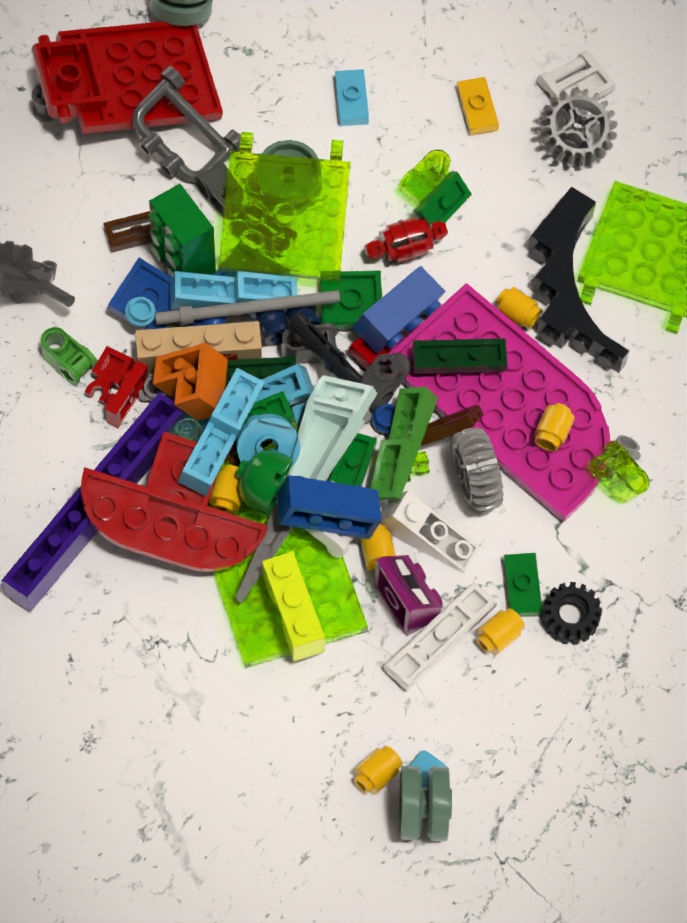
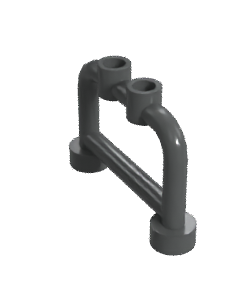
[132,66,248,183]

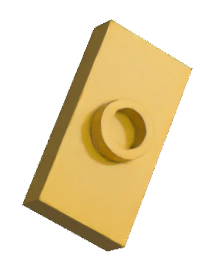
[457,77,499,135]

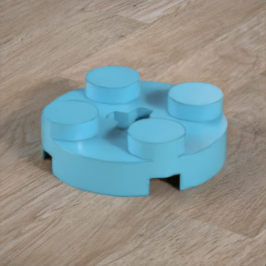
[236,414,300,467]

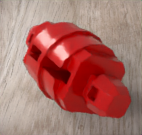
[364,217,448,263]

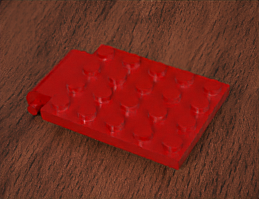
[31,21,223,134]

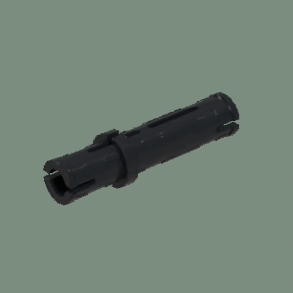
[287,311,364,383]

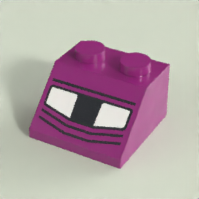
[374,555,443,636]

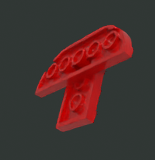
[80,432,268,572]

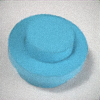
[125,297,156,327]

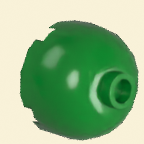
[235,450,293,516]

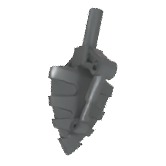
[0,240,75,307]

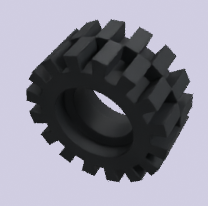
[542,582,602,645]

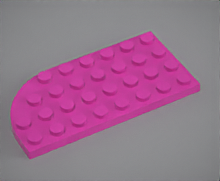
[382,283,610,522]

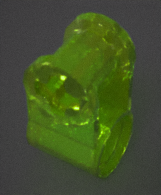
[398,149,451,205]
[588,441,650,503]

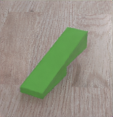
[371,387,438,501]

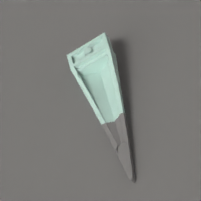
[236,375,377,604]

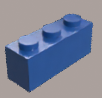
[352,265,446,354]
[277,475,382,539]

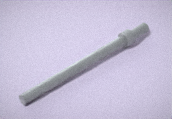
[155,290,340,325]

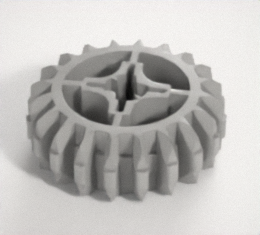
[538,88,618,168]
[451,427,504,513]

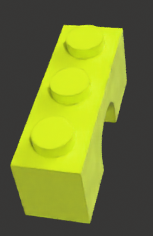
[262,552,325,662]

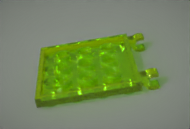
[218,131,351,281]
[577,181,687,334]

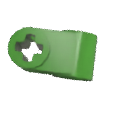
[41,327,98,385]

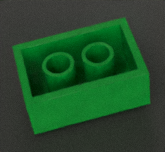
[148,183,216,277]

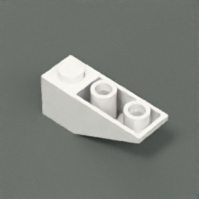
[380,491,480,573]

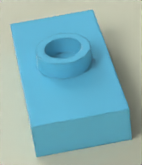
[335,69,369,126]

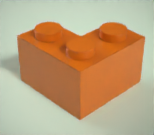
[153,343,228,421]

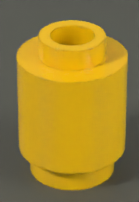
[496,287,543,329]
[534,403,575,452]
[209,465,242,514]
[360,524,396,572]
[476,608,525,655]
[354,745,403,794]

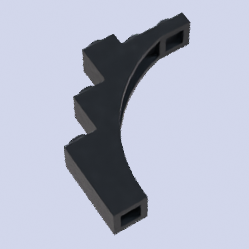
[528,186,630,373]

